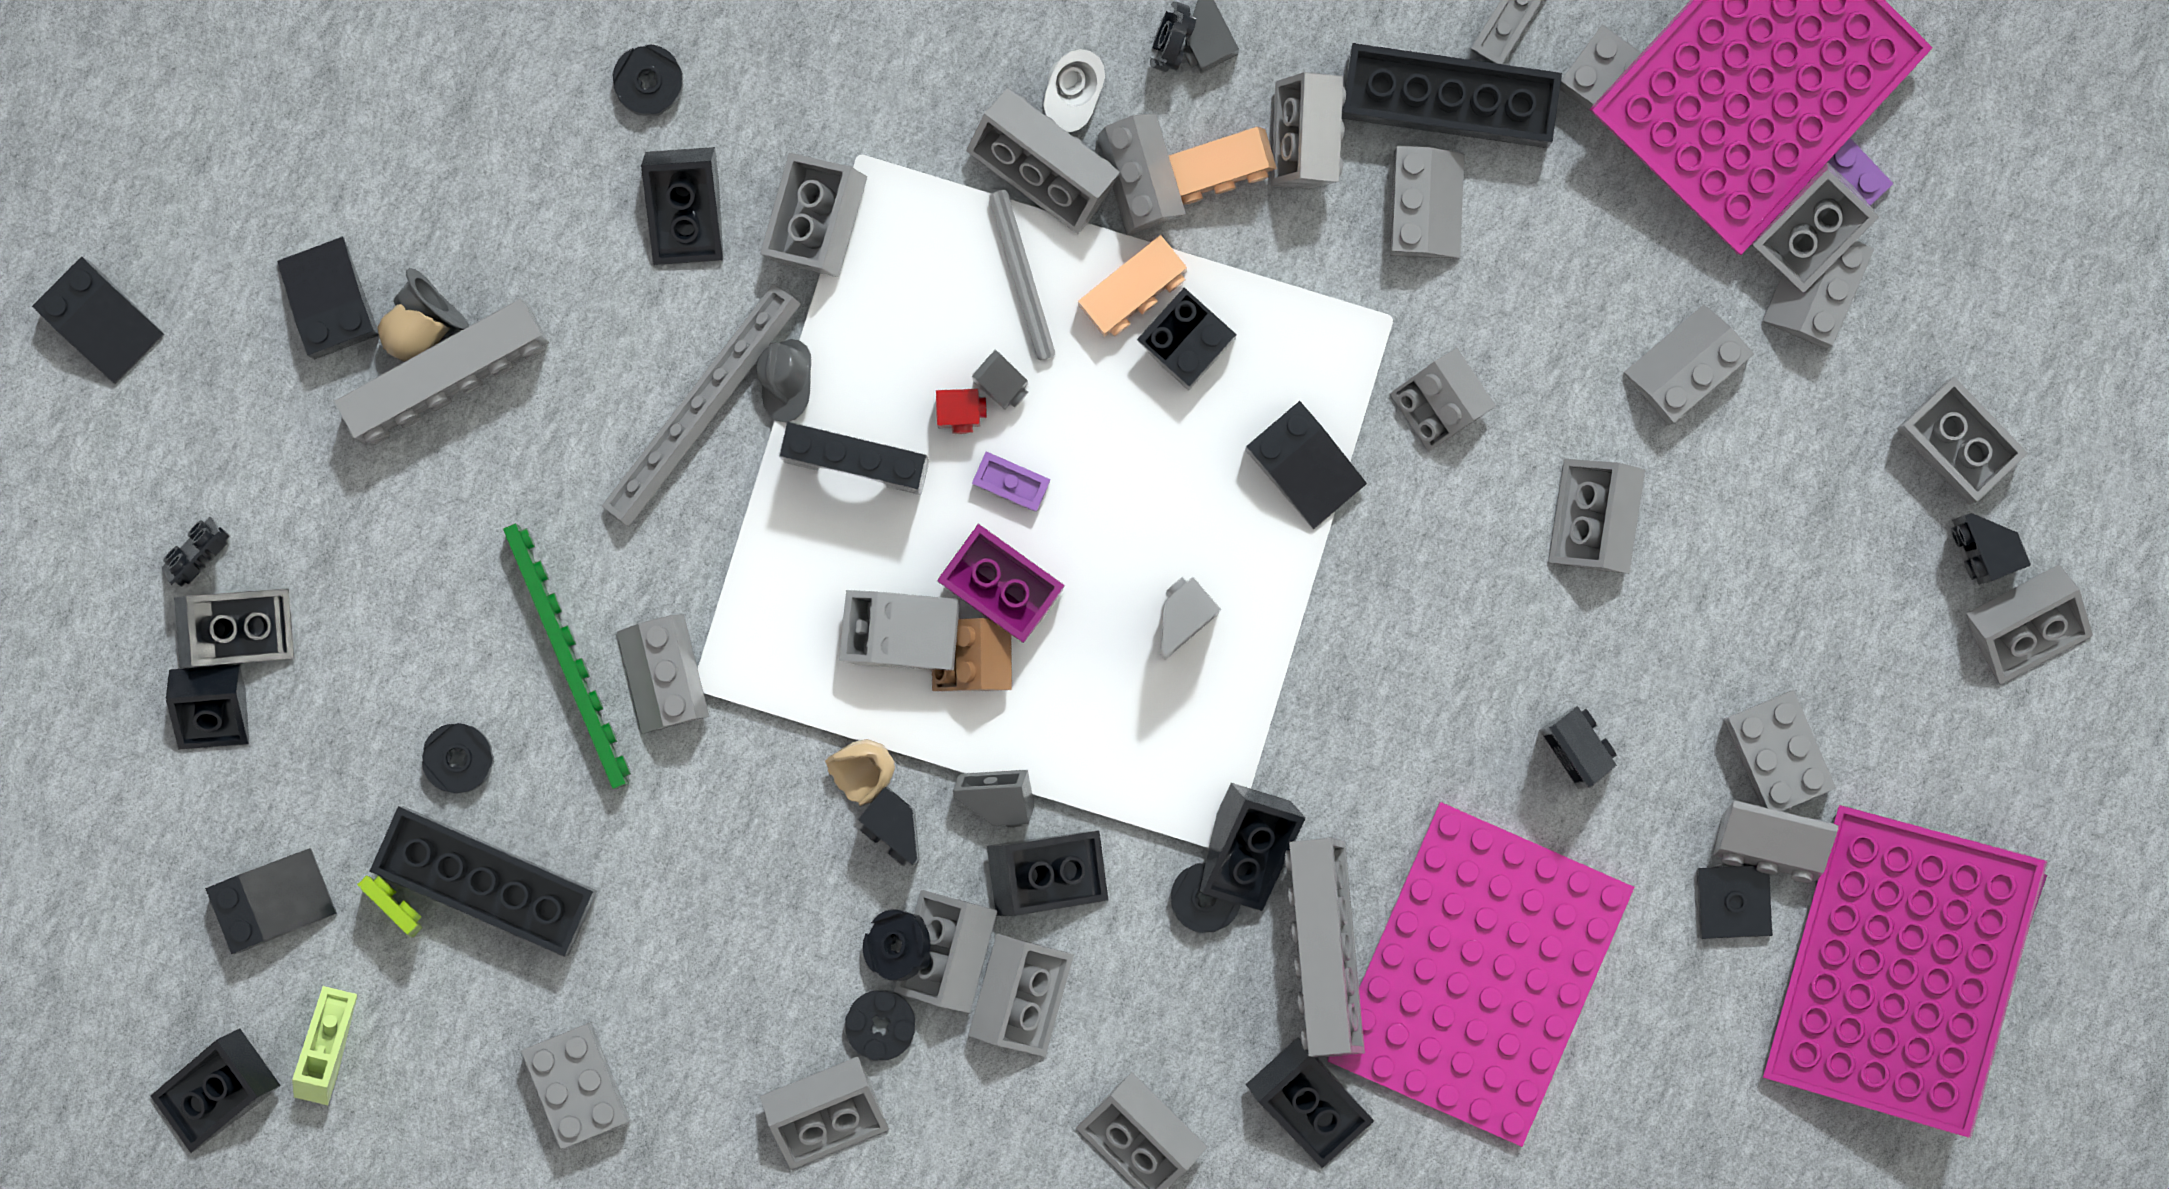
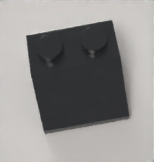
[165,664,249,750]

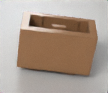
[932,618,1012,691]

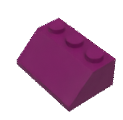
[937,523,1065,643]

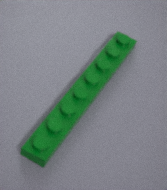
[503,523,631,789]

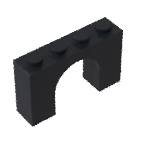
[779,422,929,495]

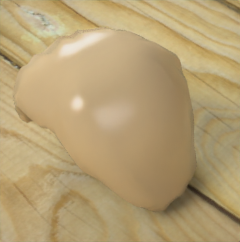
[377,304,450,362]
[825,739,895,806]

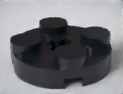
[1150,1,1196,72]
[613,45,683,116]
[422,723,494,794]
[1171,863,1241,933]
[863,909,931,981]
[845,990,916,1061]

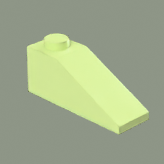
[292,986,357,1105]

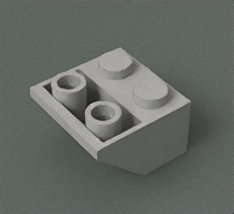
[1390,348,1496,451]

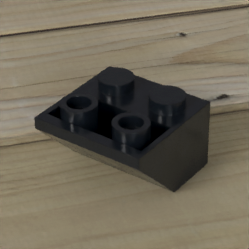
[1137,287,1237,391]
[1951,513,2031,585]
[858,787,920,866]

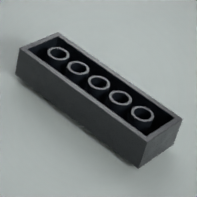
[1342,43,1562,148]
[369,806,597,957]

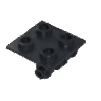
[162,517,230,587]

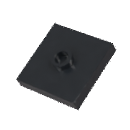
[1697,866,1773,939]

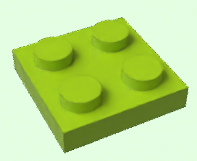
[357,875,423,938]

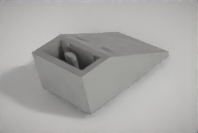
[839,590,960,670]

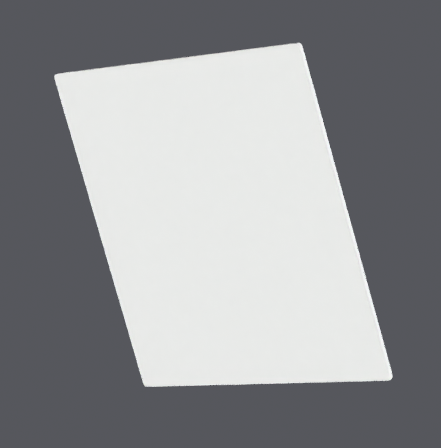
[698,155,1393,848]

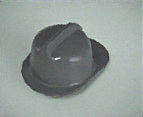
[393,268,469,330]
[756,339,812,422]

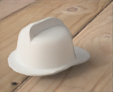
[1043,49,1105,132]

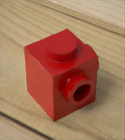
[936,388,987,434]

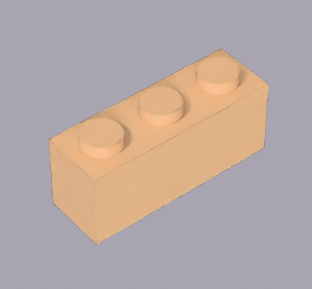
[1169,127,1277,205]
[1078,235,1187,337]

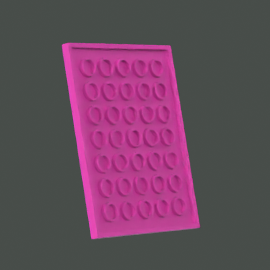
[1589,0,1933,255]
[1327,802,1635,1147]
[1763,805,2048,1138]

